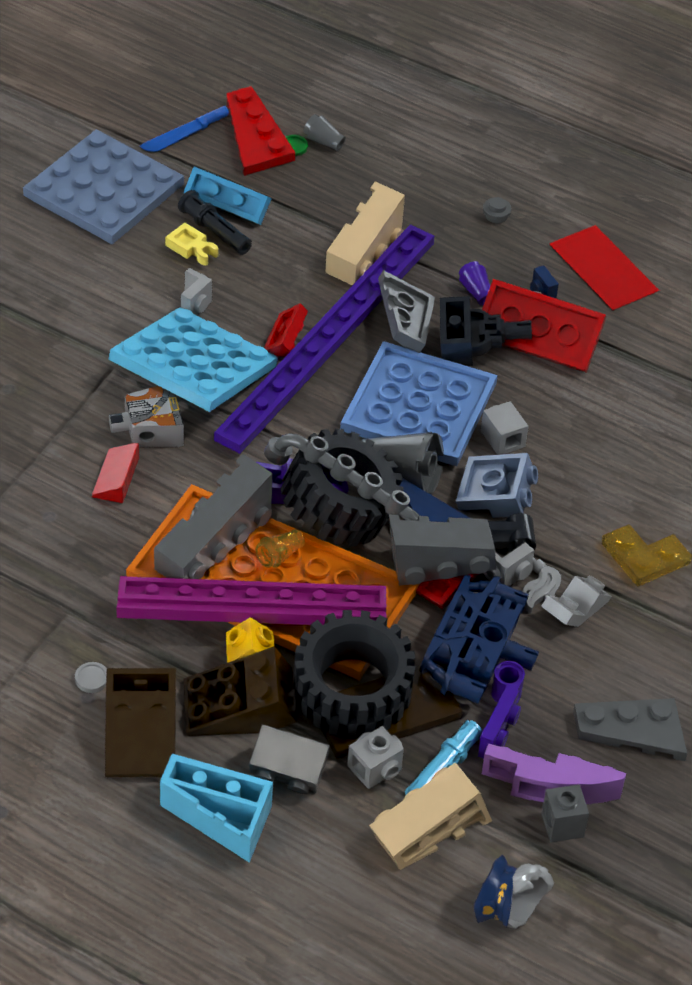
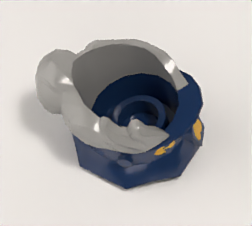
[474,855,554,928]

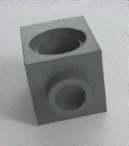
[541,784,589,843]

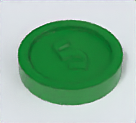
[285,134,308,156]

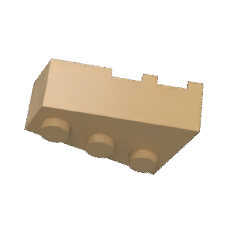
[325,181,405,285]
[369,762,492,870]

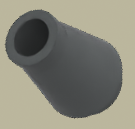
[303,114,346,151]

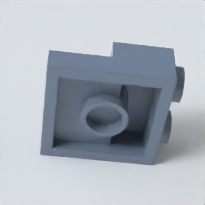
[456,453,538,518]

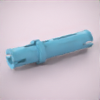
[405,720,483,795]

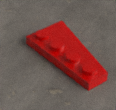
[226,86,295,176]

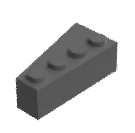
[154,454,272,579]

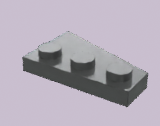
[378,270,435,353]
[573,698,687,761]

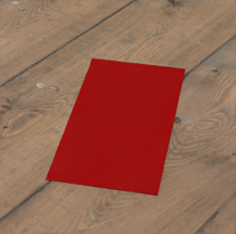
[549,225,660,310]

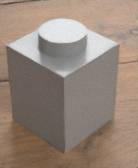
[481,401,528,455]

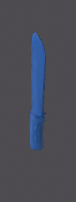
[140,106,229,152]

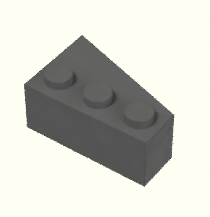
[389,514,496,586]

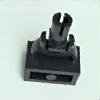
[440,296,532,366]

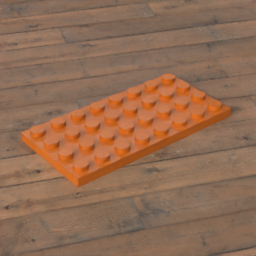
[126,484,420,681]

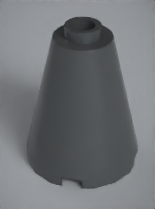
[361,432,444,494]

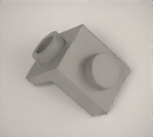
[181,268,212,315]
[484,542,534,586]

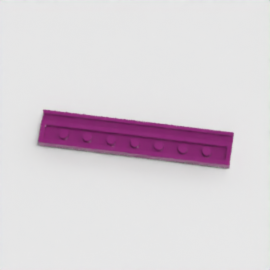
[116,576,387,625]

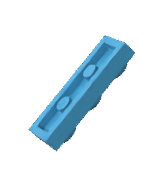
[183,166,272,225]

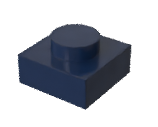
[530,265,559,299]

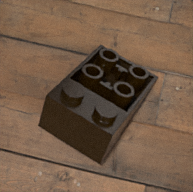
[183,646,297,736]
[105,668,176,777]

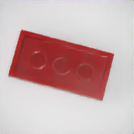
[482,279,607,373]

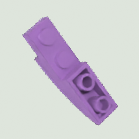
[482,743,626,804]

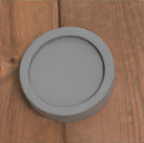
[75,662,107,693]

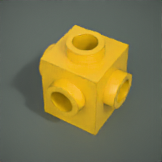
[226,617,274,663]

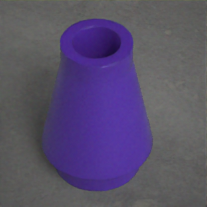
[459,261,490,306]

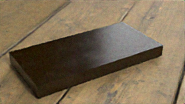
[321,663,463,759]

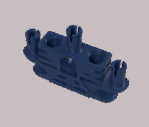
[419,575,539,704]

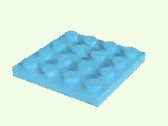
[108,307,278,412]

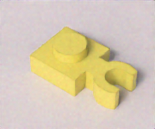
[165,223,218,266]

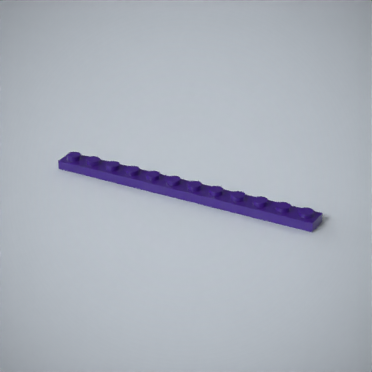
[214,225,435,454]

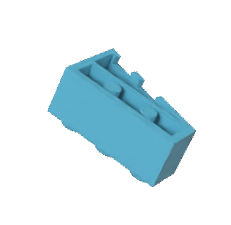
[160,754,273,863]

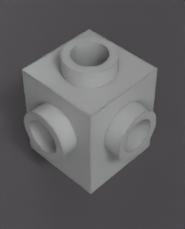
[347,726,404,789]

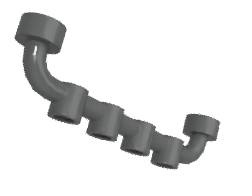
[264,433,420,521]

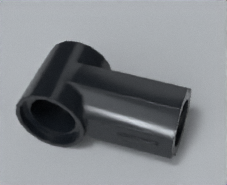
[488,513,536,552]

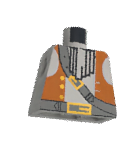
[109,386,184,447]

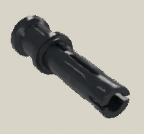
[178,190,252,255]

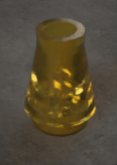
[255,529,305,568]

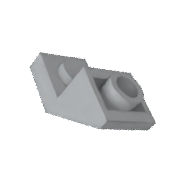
[541,575,612,627]

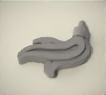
[522,558,561,613]

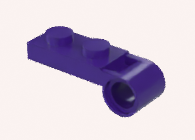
[478,661,525,759]

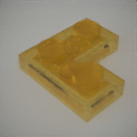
[601,524,692,587]

